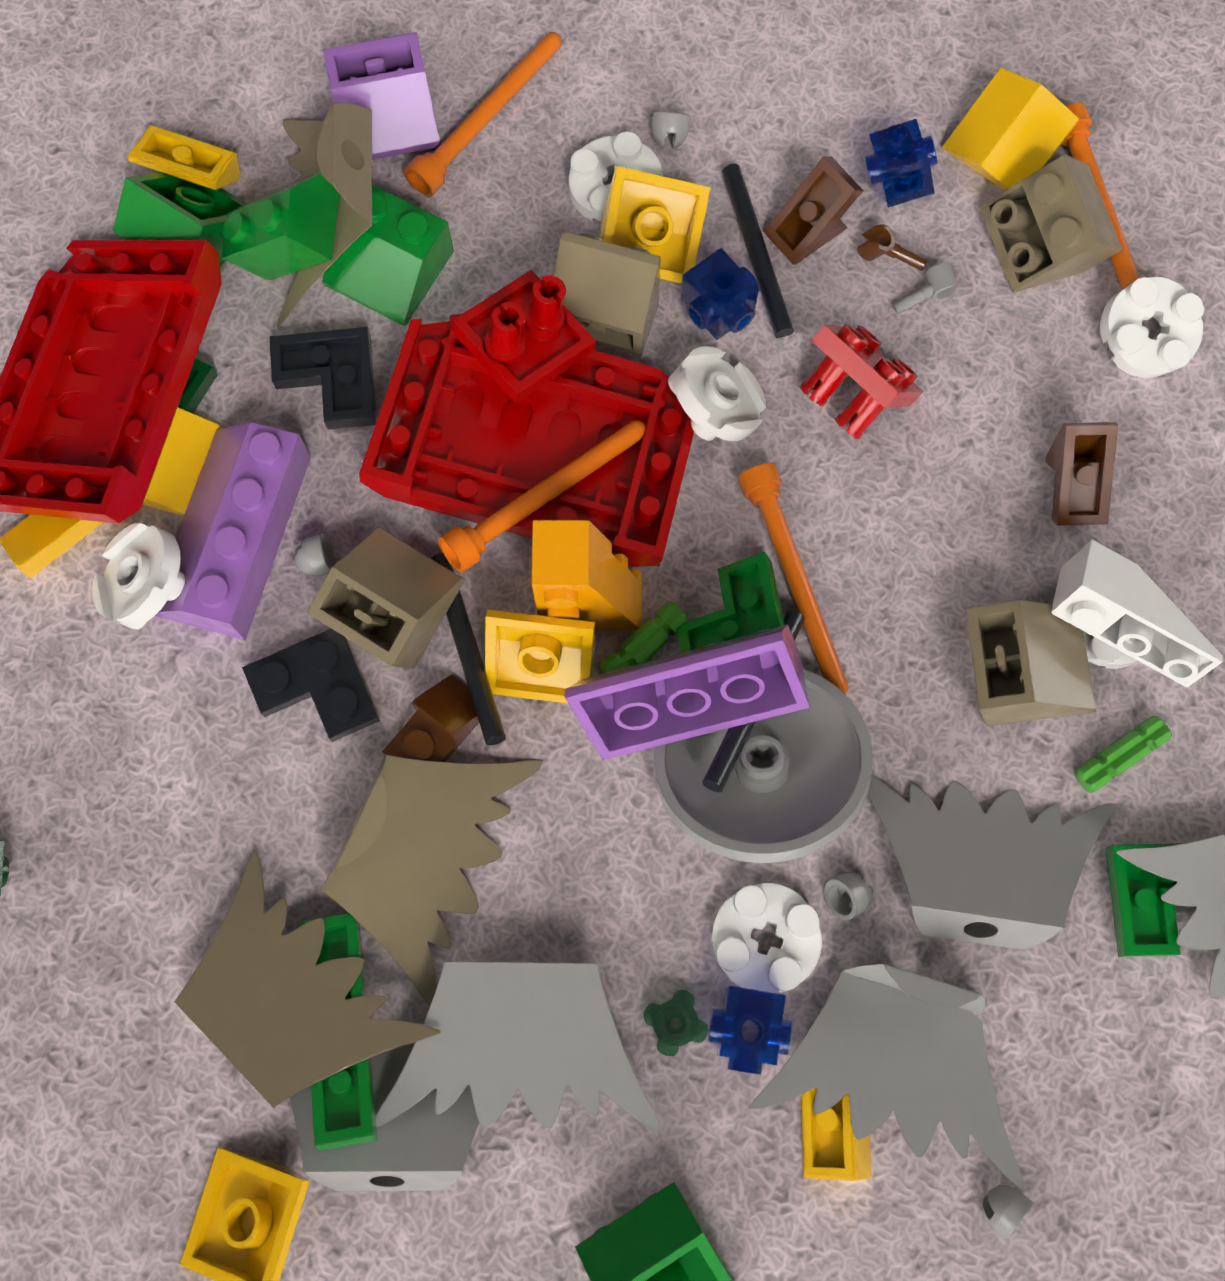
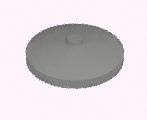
[654,669,873,863]

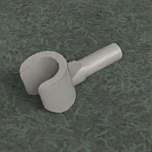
[892,262,956,314]

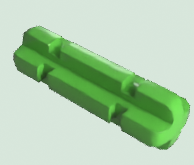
[600,601,687,674]
[1074,716,1172,793]

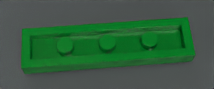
[301,913,378,1151]

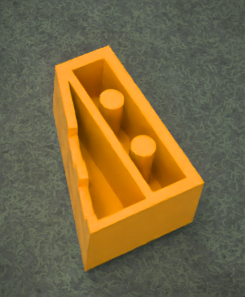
[532,520,642,631]

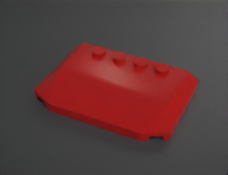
[0,240,222,524]
[359,314,694,567]

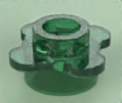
[643,990,708,1056]

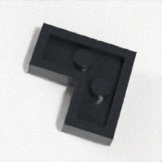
[270,327,377,430]
[242,629,380,742]

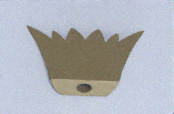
[277,102,372,327]
[321,754,543,1006]
[174,849,441,1109]

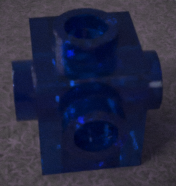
[864,119,938,208]
[681,248,759,340]
[708,986,792,1075]

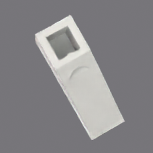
[1051,540,1223,687]

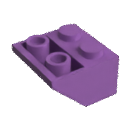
[323,32,440,160]

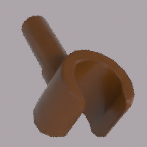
[857,224,927,271]

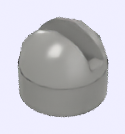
[651,112,690,149]
[294,533,336,576]
[824,872,873,920]
[982,1185,1034,1240]

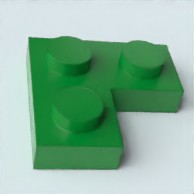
[677,551,785,653]
[1106,843,1184,957]

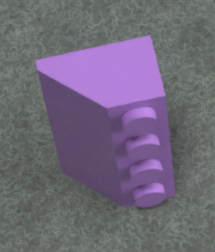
[155,422,311,640]
[565,625,810,760]

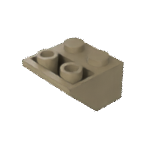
[979,154,1123,293]
[553,231,661,356]
[306,527,466,669]
[966,600,1096,727]

